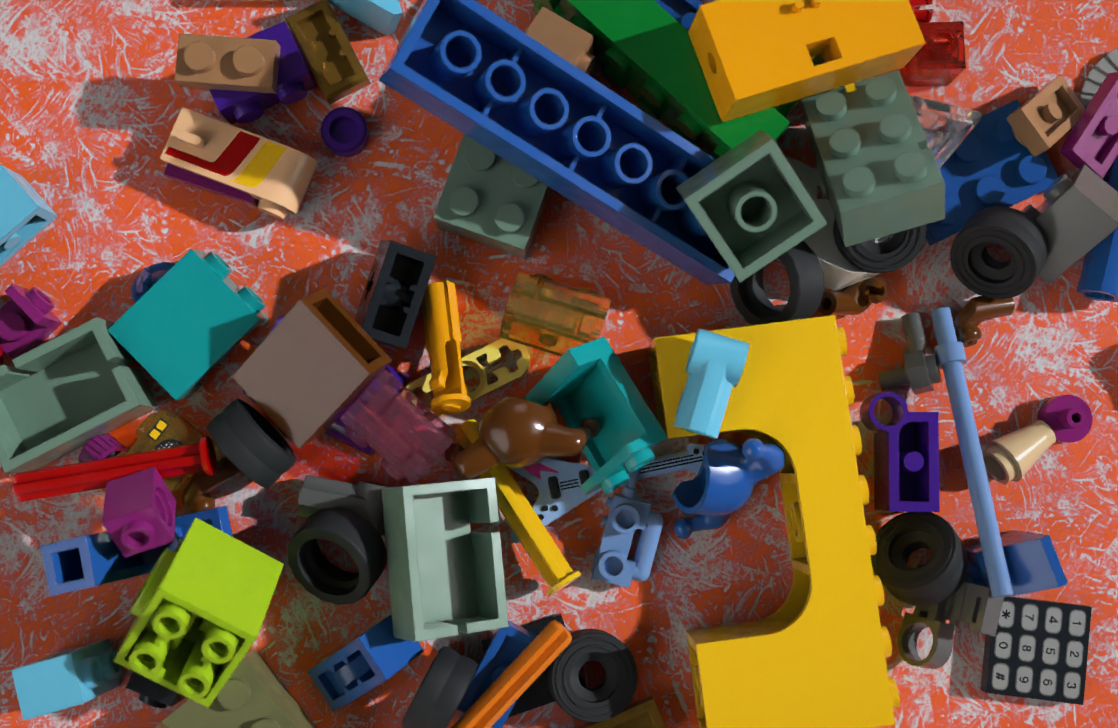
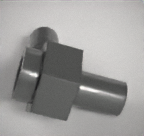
[878,312,942,395]

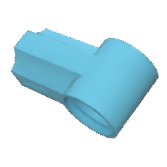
[673,328,749,439]

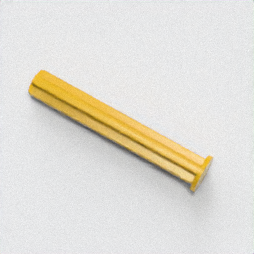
[452,419,581,596]

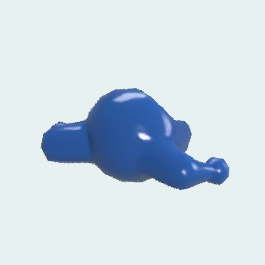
[672,438,786,539]

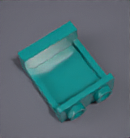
[107,249,269,400]
[525,336,667,495]

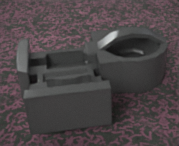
[897,564,1004,669]

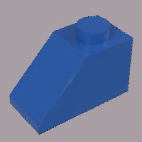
[965,530,1068,598]

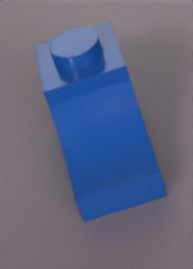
[307,614,424,712]

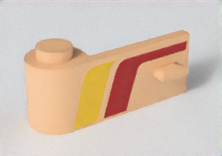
[160,107,318,220]

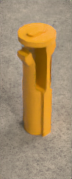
[421,280,471,414]

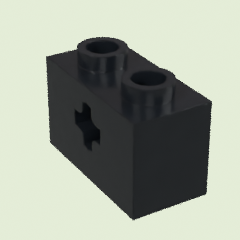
[354,240,437,349]

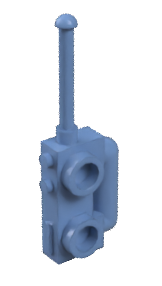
[591,412,663,588]

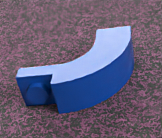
[40,506,233,596]

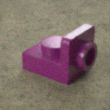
[0,284,62,360]

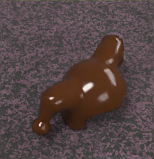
[444,397,601,480]

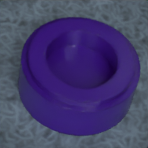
[321,107,370,157]

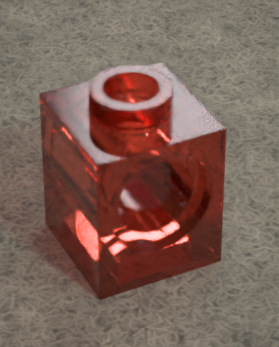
[901,21,966,87]

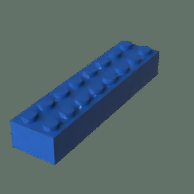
[379,0,735,285]

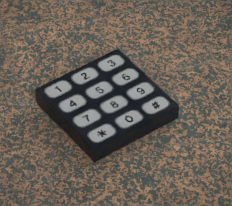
[980,596,1092,705]

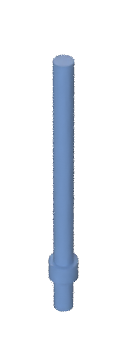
[931,307,1013,598]

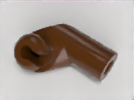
[818,277,888,316]
[953,296,1015,347]
[182,456,243,513]

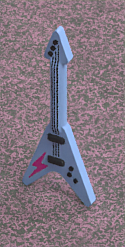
[510,443,705,543]

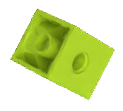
[113,517,284,708]

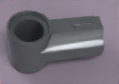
[298,475,394,536]

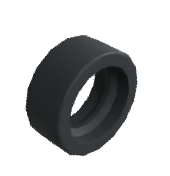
[730,241,824,325]
[287,507,387,605]

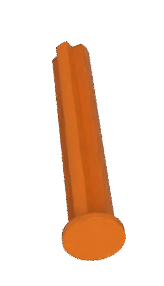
[451,620,572,728]

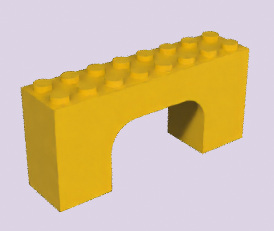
[648,315,900,728]

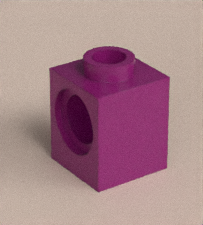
[102,466,176,558]

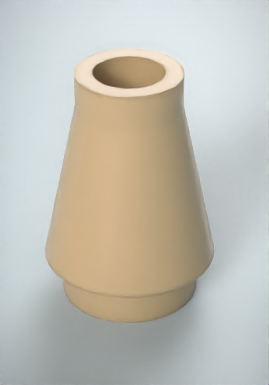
[982,420,1056,484]

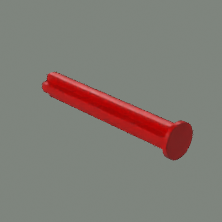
[11,436,217,502]

